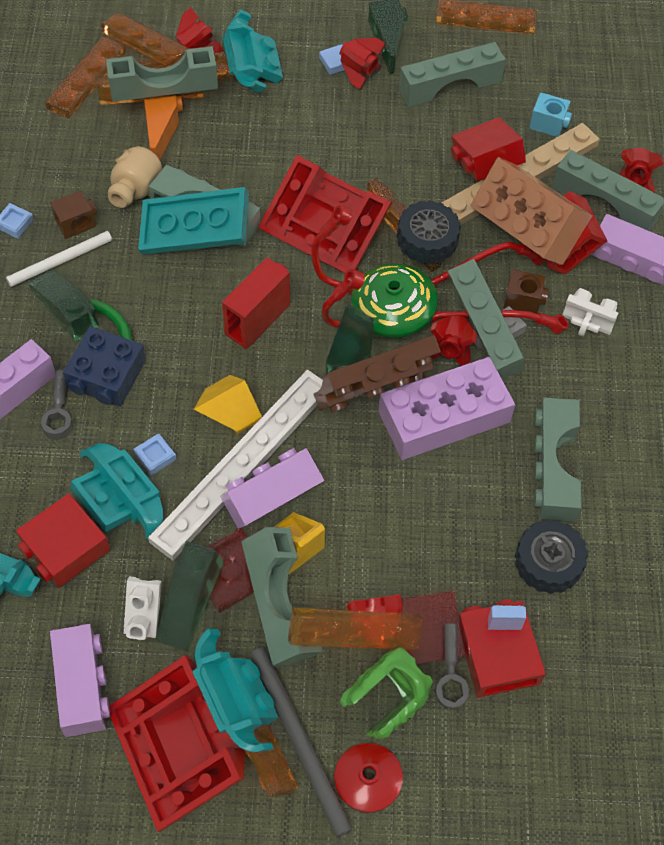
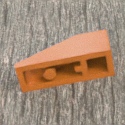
[144,94,183,160]

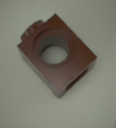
[50,190,97,239]
[503,269,549,314]

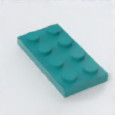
[138,187,249,255]

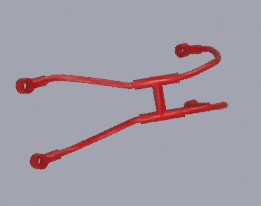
[311,205,569,335]

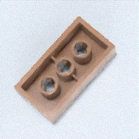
[470,157,593,265]

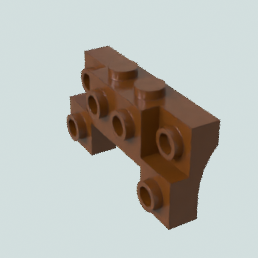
[313,335,441,413]

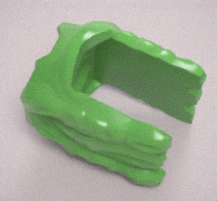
[340,647,433,739]

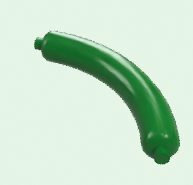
[86,299,132,341]

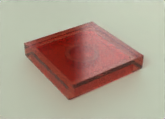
[186,528,254,613]
[395,591,465,664]

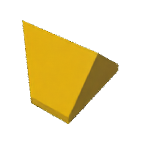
[194,375,262,434]
[274,512,325,574]

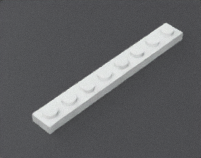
[148,370,323,561]

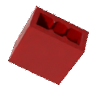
[450,117,526,181]
[545,191,608,275]
[16,493,110,589]

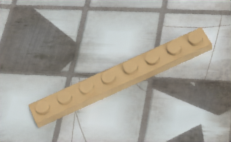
[427,123,600,234]

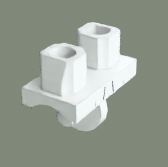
[562,288,618,337]
[123,576,162,640]

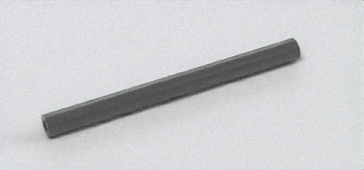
[250,647,352,838]

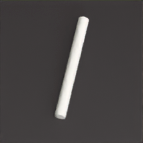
[6,231,112,287]

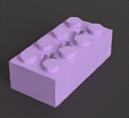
[378,357,515,460]

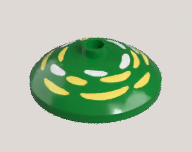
[351,263,438,338]

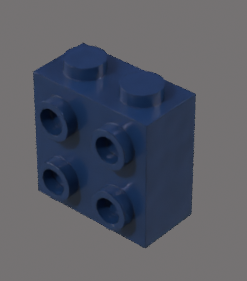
[63,326,146,407]

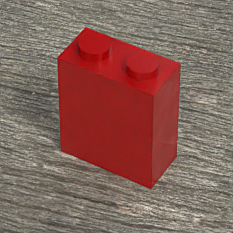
[222,257,290,350]
[457,599,546,698]

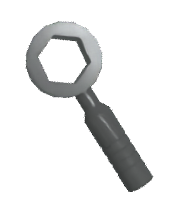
[41,370,73,440]
[434,624,469,708]

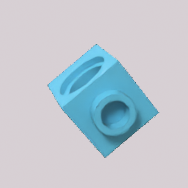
[529,92,572,137]

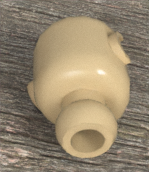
[108,146,162,208]

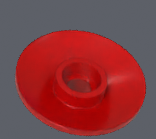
[334,743,403,813]

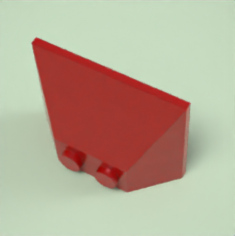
[258,155,392,273]
[109,655,246,832]

